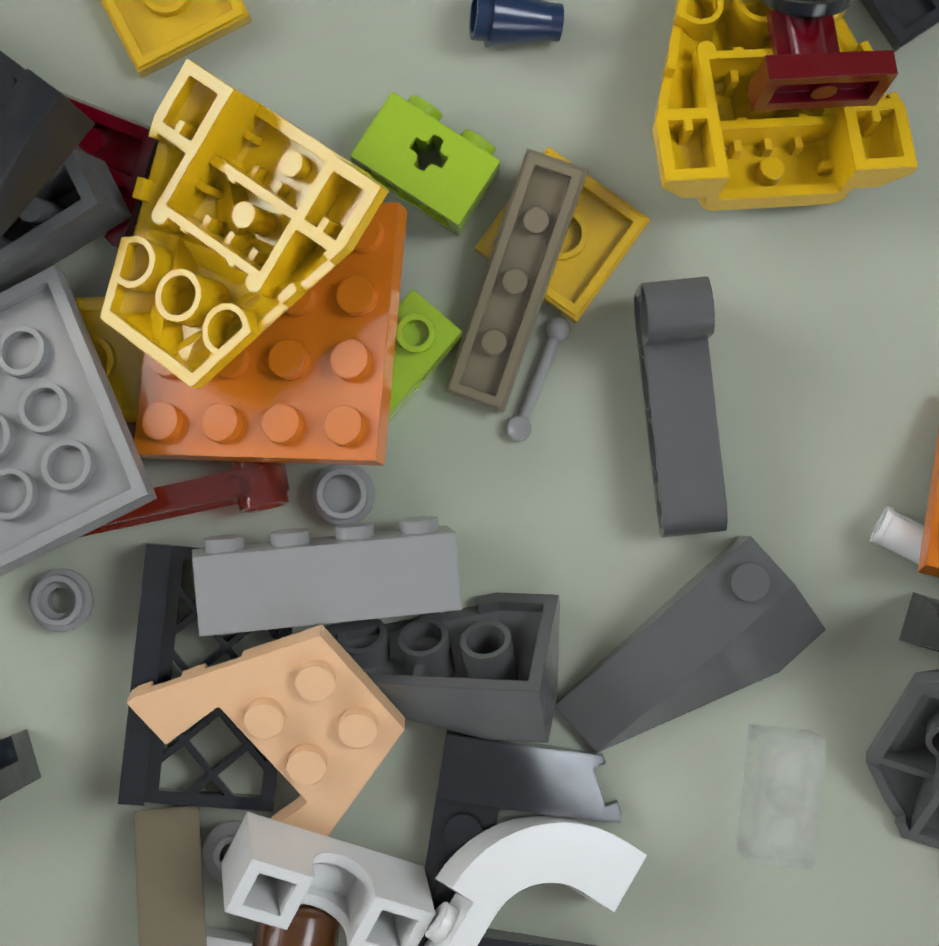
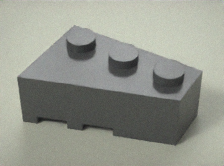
[0,149,132,293]

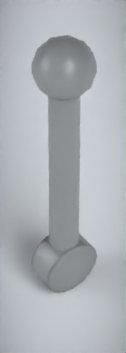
[507,317,570,441]

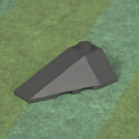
[555,536,826,753]
[325,592,560,743]

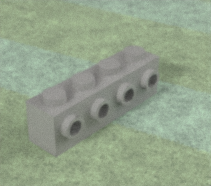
[191,516,462,637]

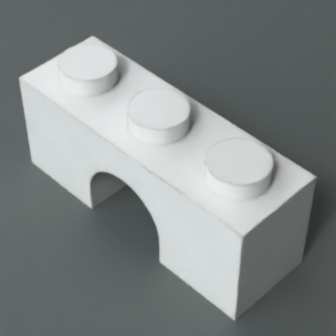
[221,811,436,946]

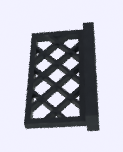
[118,542,293,812]

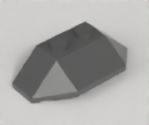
[866,669,939,849]

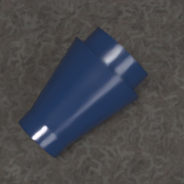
[469,0,564,48]

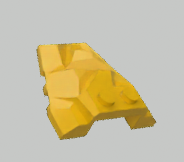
[652,0,918,211]
[100,59,389,389]

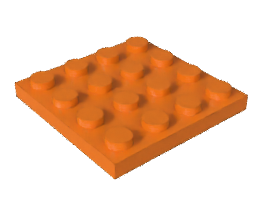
[134,202,407,466]

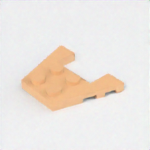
[127,625,405,836]

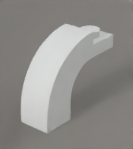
[424,815,647,946]

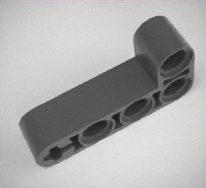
[634,276,728,538]

